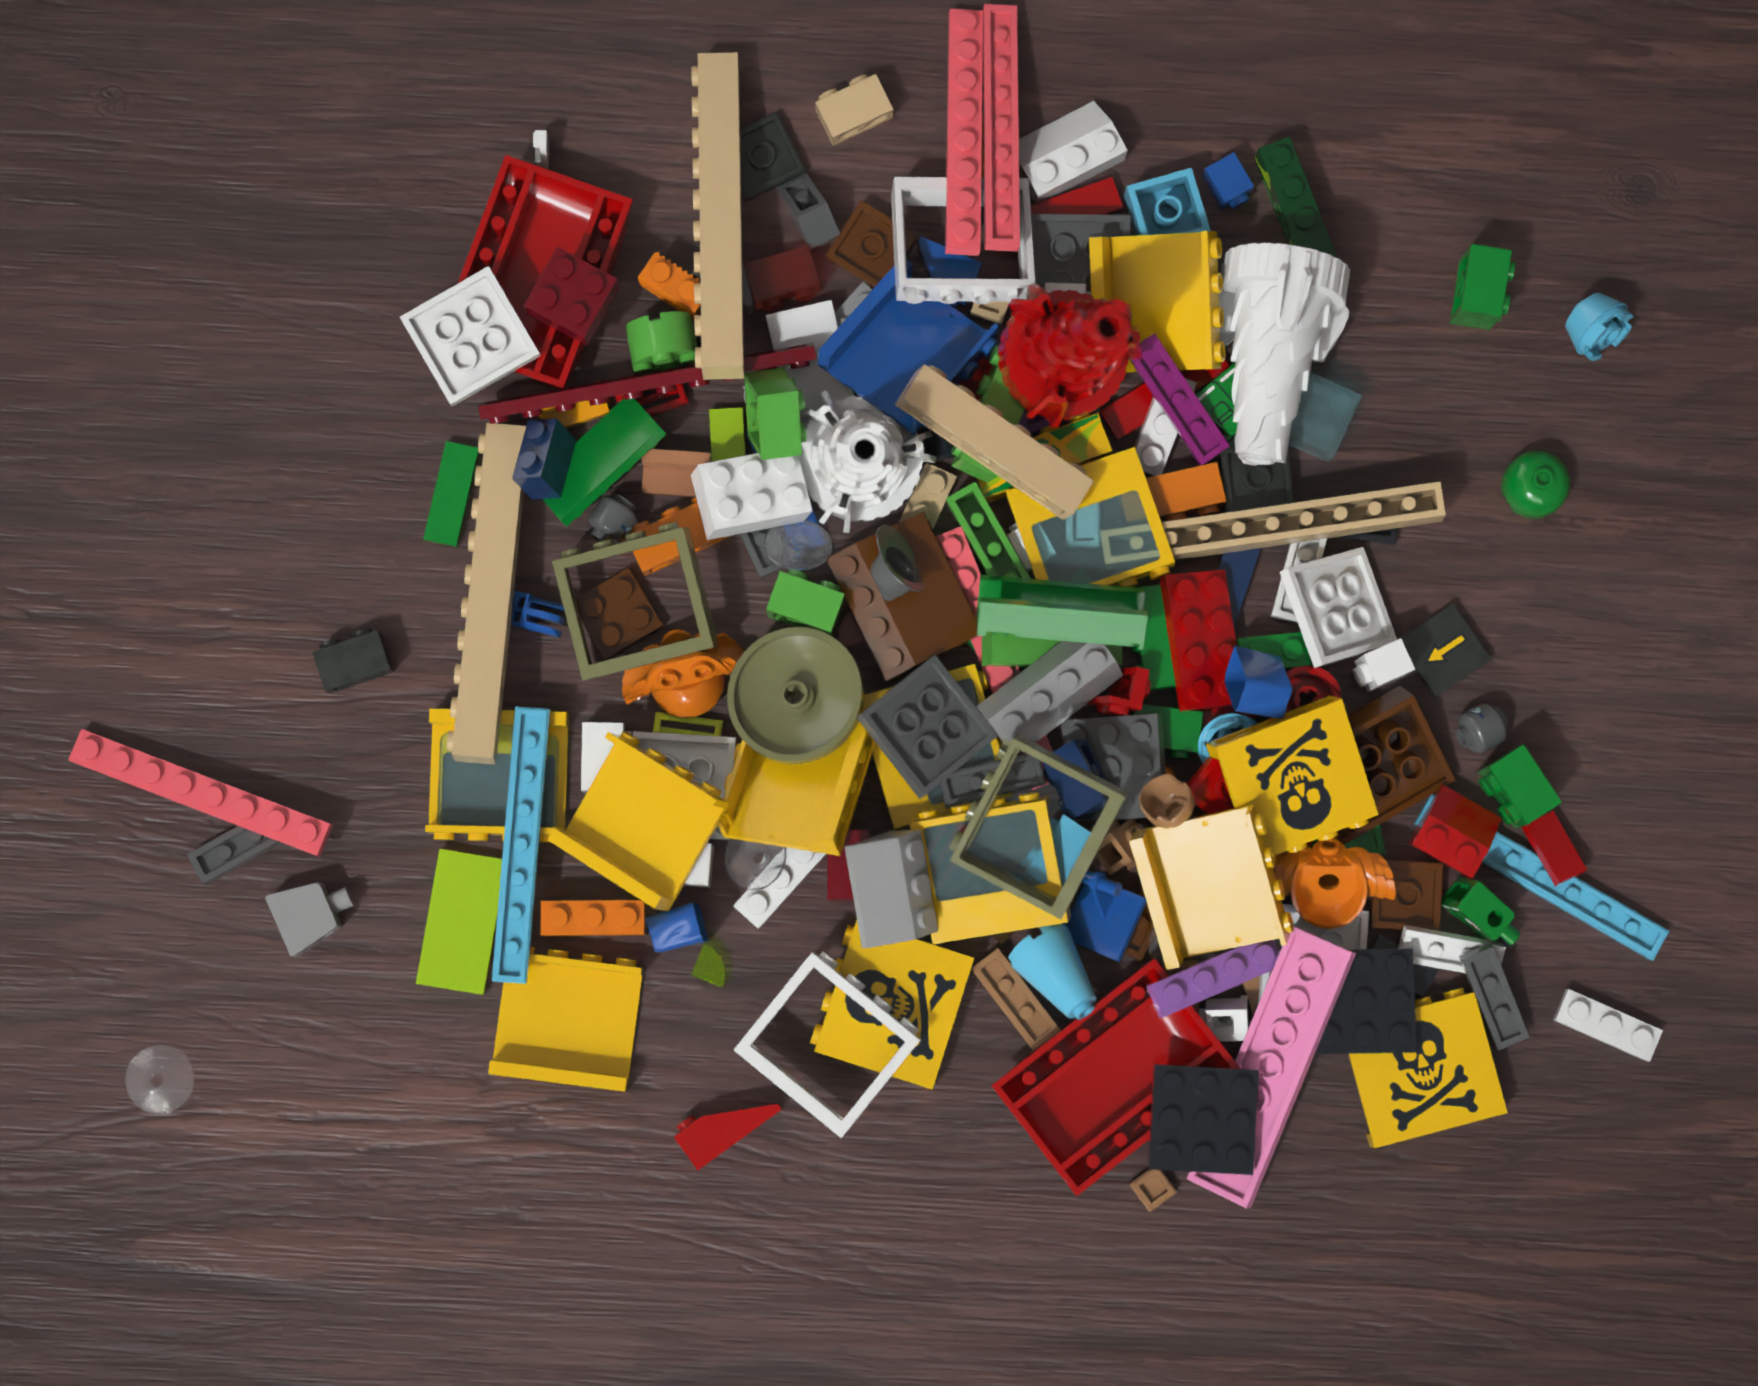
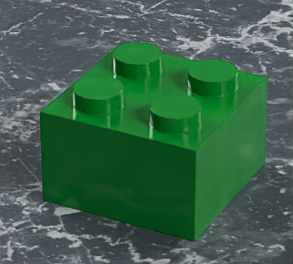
[1450,244,1515,330]
[1477,744,1562,829]

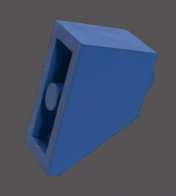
[917,236,982,307]

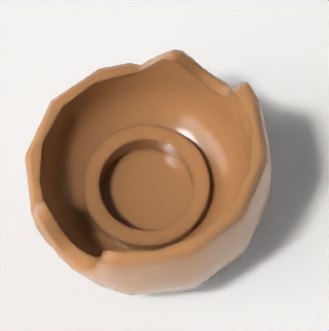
[1138,774,1196,829]

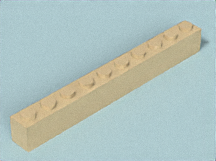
[691,52,744,380]
[447,423,526,765]
[1100,481,1446,571]

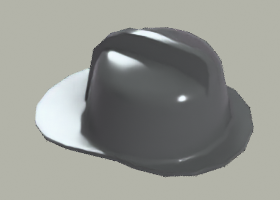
[870,525,925,601]

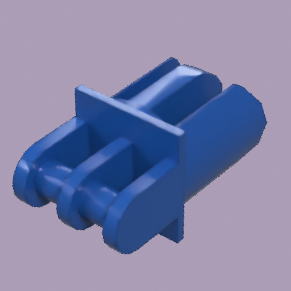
[511,591,566,638]

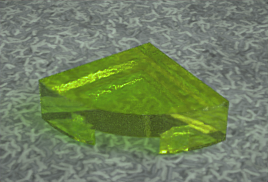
[691,944,725,988]

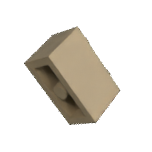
[815,74,893,146]

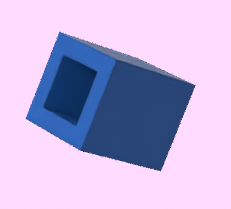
[1202,152,1254,210]

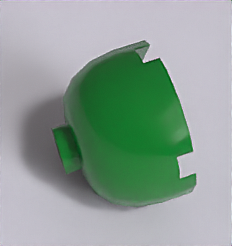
[1501,451,1570,519]

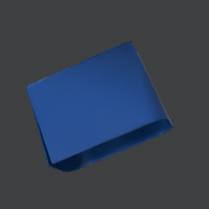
[1225,646,1292,719]
[646,902,709,952]

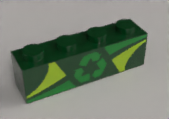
[1254,137,1337,258]

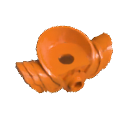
[622,629,744,718]
[1273,838,1397,929]

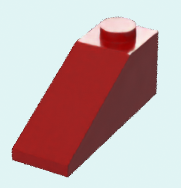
[674,1103,783,1171]

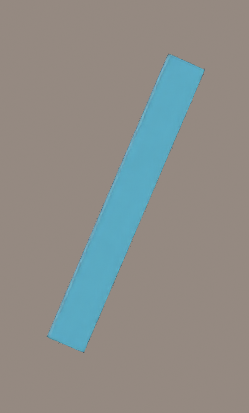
[492,706,551,984]
[1414,794,1669,961]

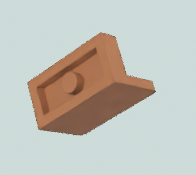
[642,449,712,497]

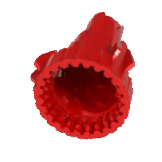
[997,284,1142,428]

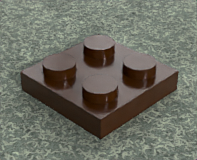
[825,200,918,289]
[576,567,664,661]
[1369,860,1443,931]

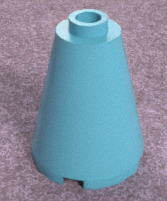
[1008,923,1096,1020]

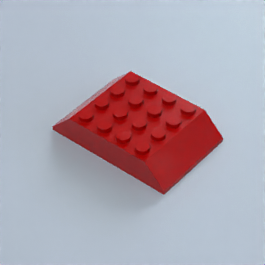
[457,155,633,390]
[991,958,1240,1196]

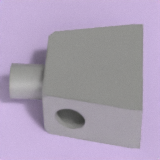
[265,882,354,957]

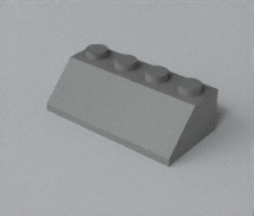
[976,641,1123,756]

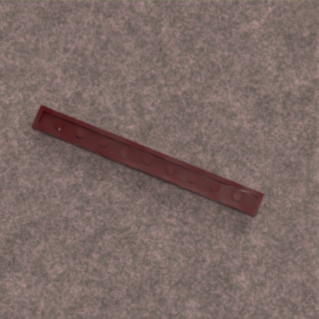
[478,342,816,424]

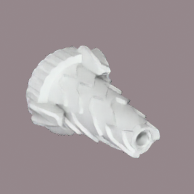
[1219,243,1350,466]
[799,391,936,533]

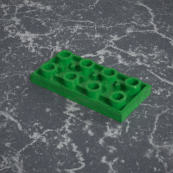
[543,398,666,527]

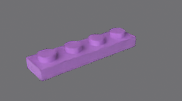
[1146,940,1279,1018]

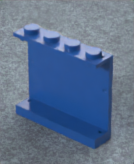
[817,260,999,435]

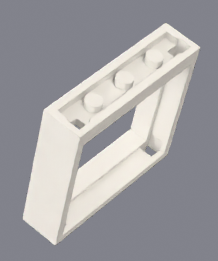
[891,177,1035,304]
[734,952,921,1138]

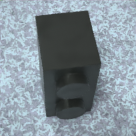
[312,628,394,694]

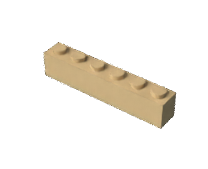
[894,364,1094,520]

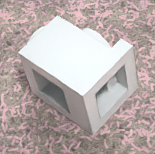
[1199,995,1249,1041]

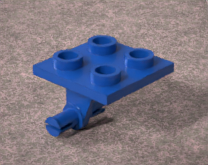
[1065,870,1147,962]

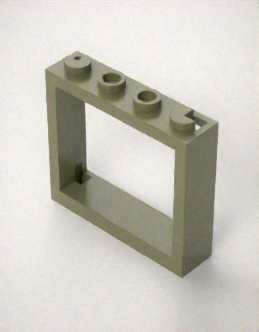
[552,522,719,681]
[949,734,1128,919]

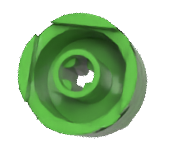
[626,311,698,374]

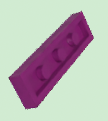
[1129,333,1229,465]

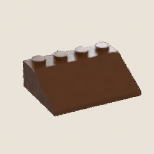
[826,512,979,681]
[1334,686,1456,845]

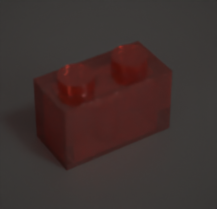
[744,245,820,311]

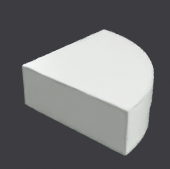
[533,130,549,170]

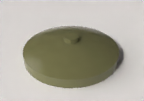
[727,627,864,764]

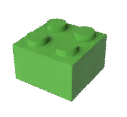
[744,367,806,460]
[766,569,845,637]

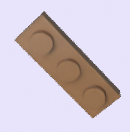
[971,948,1060,1051]

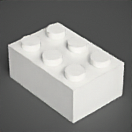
[691,453,812,540]

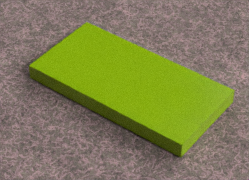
[416,849,502,995]

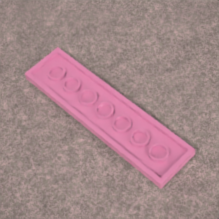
[1187,926,1356,1208]

